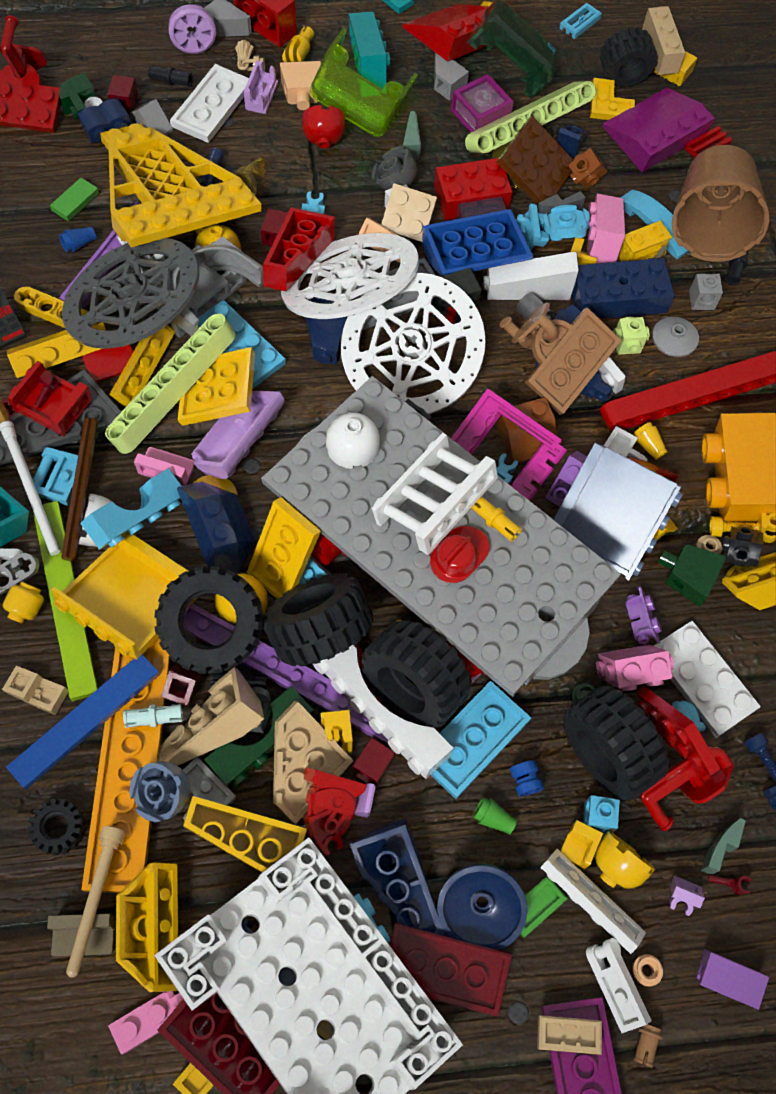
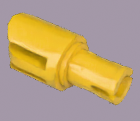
[282,26,314,62]

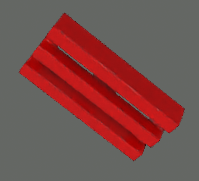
[684,126,733,158]

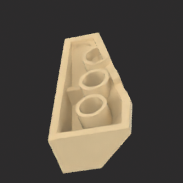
[158,667,264,766]

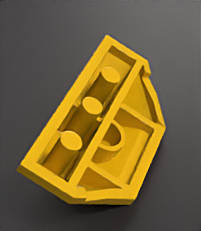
[722,552,776,610]
[116,863,178,992]

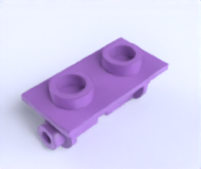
[625,587,662,644]

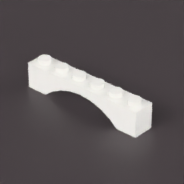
[313,645,453,779]

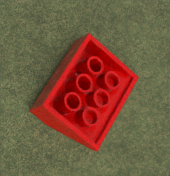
[403,4,508,62]

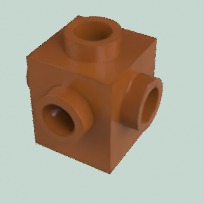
[569,148,608,189]

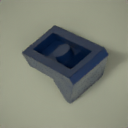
[557,124,589,158]

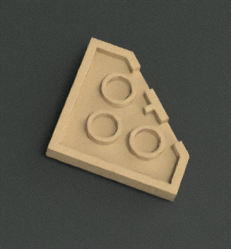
[273,701,353,825]

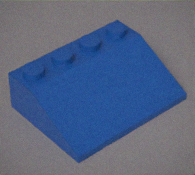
[422,209,533,276]

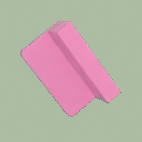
[134,447,195,486]

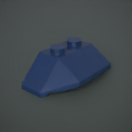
[177,481,256,574]

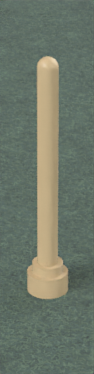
[66,826,126,978]

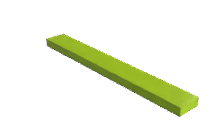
[33,501,98,701]

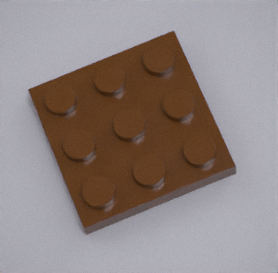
[496,115,573,205]

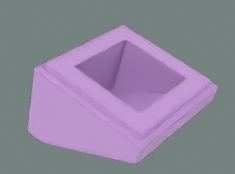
[354,784,375,818]

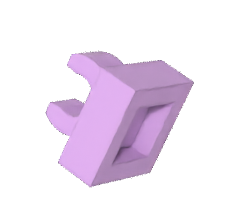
[670,876,705,916]

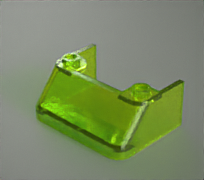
[310,27,418,137]

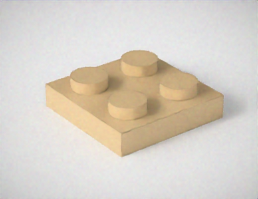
[381,183,437,242]

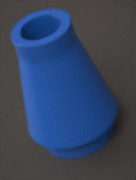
[59,226,96,253]

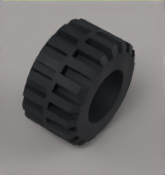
[600,27,658,88]

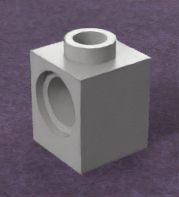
[689,274,723,310]

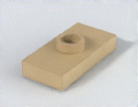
[537,1015,602,1055]

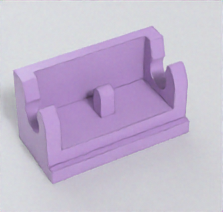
[244,61,278,114]

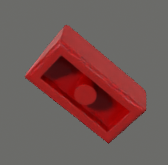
[82,344,133,383]

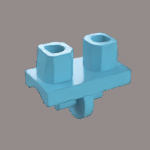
[516,204,549,251]

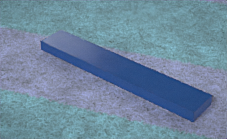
[6,654,160,790]

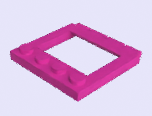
[451,389,567,501]

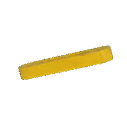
[14,287,89,328]

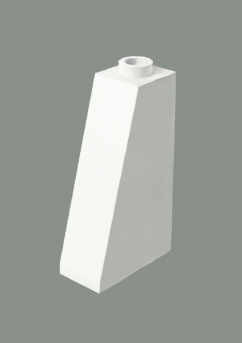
[483,252,578,300]

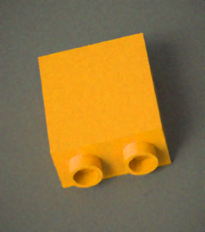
[702,413,776,525]

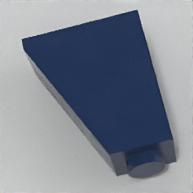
[305,297,348,365]

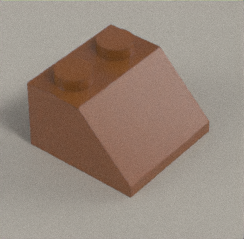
[496,397,558,465]

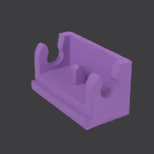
[696,949,769,1010]

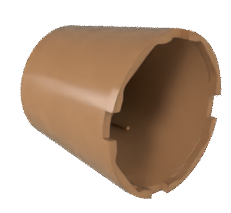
[672,145,769,262]

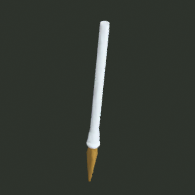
[0,400,61,556]

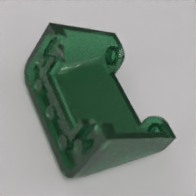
[468,1,557,99]

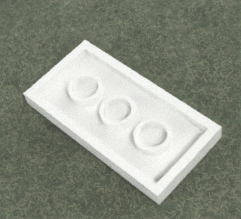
[170,64,249,143]
[654,621,761,738]

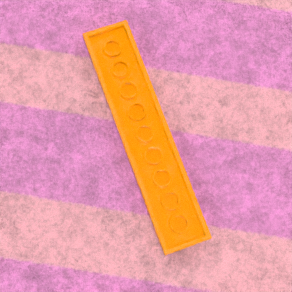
[82,638,171,893]

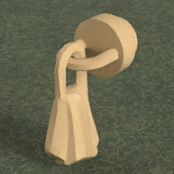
[235,40,265,71]

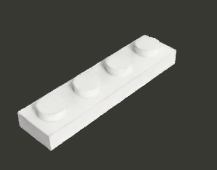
[540,849,646,954]

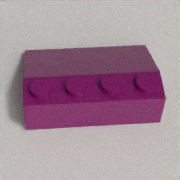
[602,88,715,172]

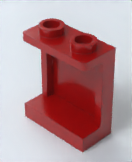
[8,361,93,436]

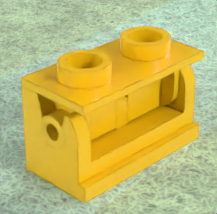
[618,220,672,262]

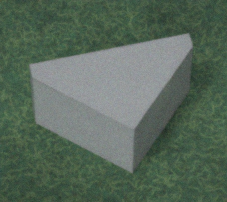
[129,99,173,136]

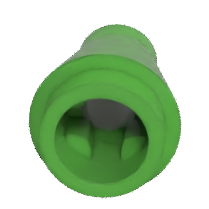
[473,797,517,835]

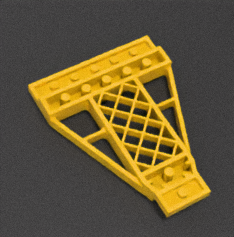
[100,123,261,248]

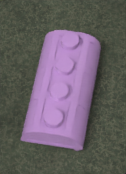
[191,391,285,479]

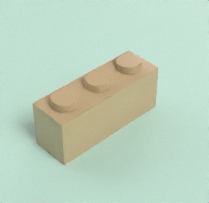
[642,6,685,75]

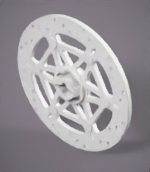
[281,233,419,319]
[341,273,486,414]

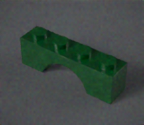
[204,686,314,790]

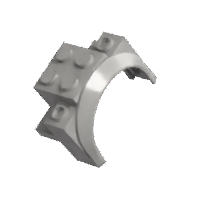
[153,236,263,338]

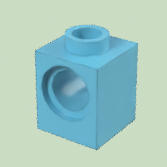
[583,795,620,834]

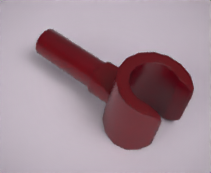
[34,371,59,408]
[708,874,752,895]

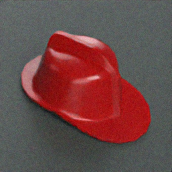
[430,526,490,583]

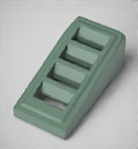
[403,111,421,160]

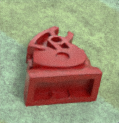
[303,767,367,856]

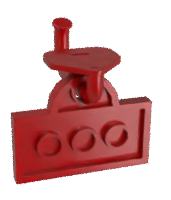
[0,15,61,133]
[635,686,734,831]

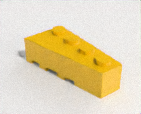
[183,796,307,873]

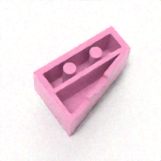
[587,194,625,264]

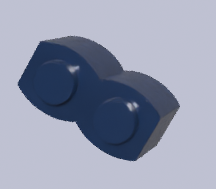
[77,98,131,143]

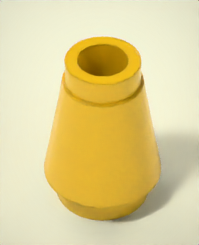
[634,422,668,460]

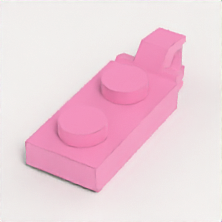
[108,991,183,1055]

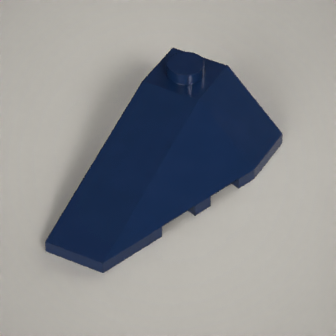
[350,818,446,936]

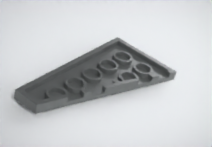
[0,370,121,465]

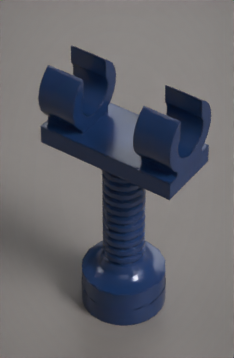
[744,732,776,811]

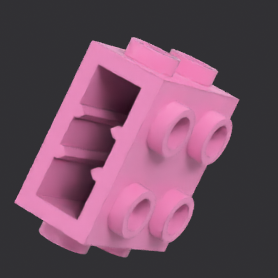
[596,645,674,691]

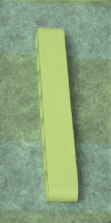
[465,81,596,153]
[105,313,236,454]

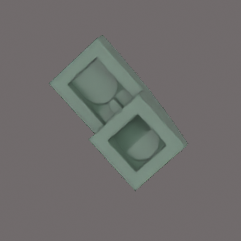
[700,818,746,875]

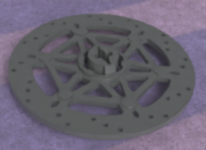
[62,238,199,349]

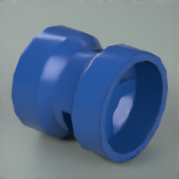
[509,760,545,797]

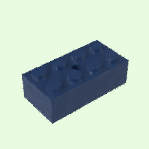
[571,258,674,319]

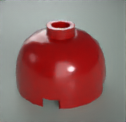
[302,105,346,149]

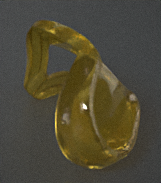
[233,157,266,195]

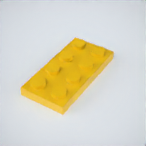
[247,497,321,599]

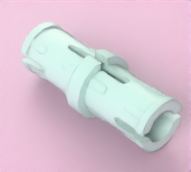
[123,704,183,728]

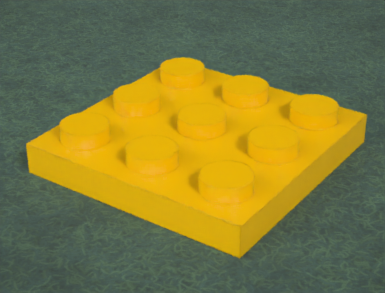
[178,347,255,426]

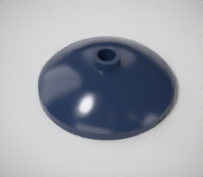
[437,864,527,950]

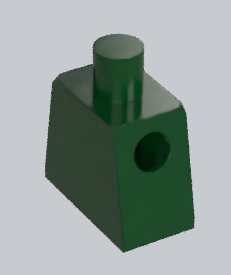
[657,544,726,607]

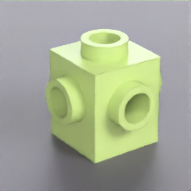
[613,317,649,355]

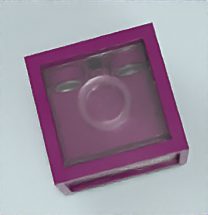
[451,74,514,133]

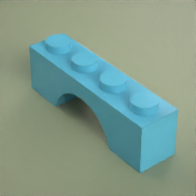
[80,468,181,550]

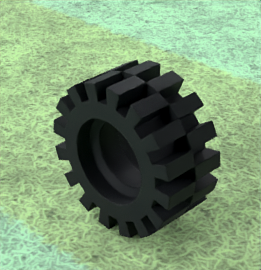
[27,799,86,856]

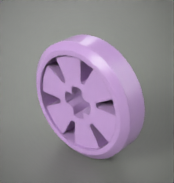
[168,4,216,54]

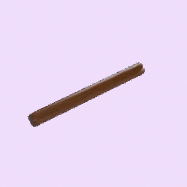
[61,417,98,561]

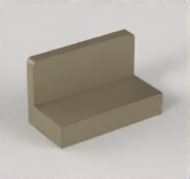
[47,914,115,957]

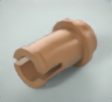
[633,1024,663,1068]

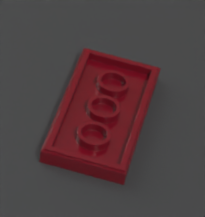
[390,923,512,1017]

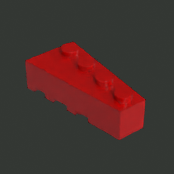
[263,207,335,291]

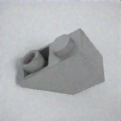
[204,0,252,37]
[434,53,469,101]

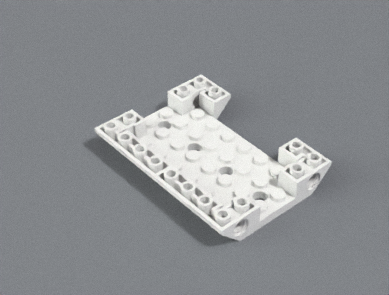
[155,838,463,1094]

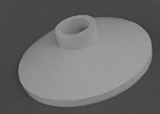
[652,317,699,357]

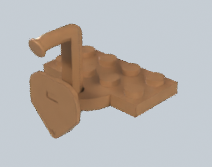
[500,302,622,415]

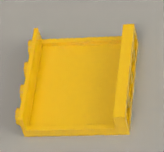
[51,533,199,660]

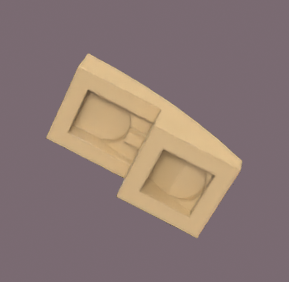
[2,666,69,715]

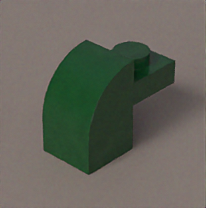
[59,73,96,122]

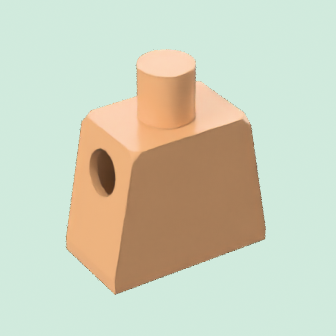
[280,61,321,110]

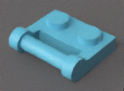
[24,447,78,506]

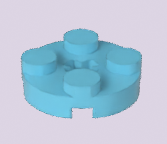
[543,205,590,241]

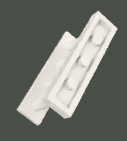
[372,433,498,555]

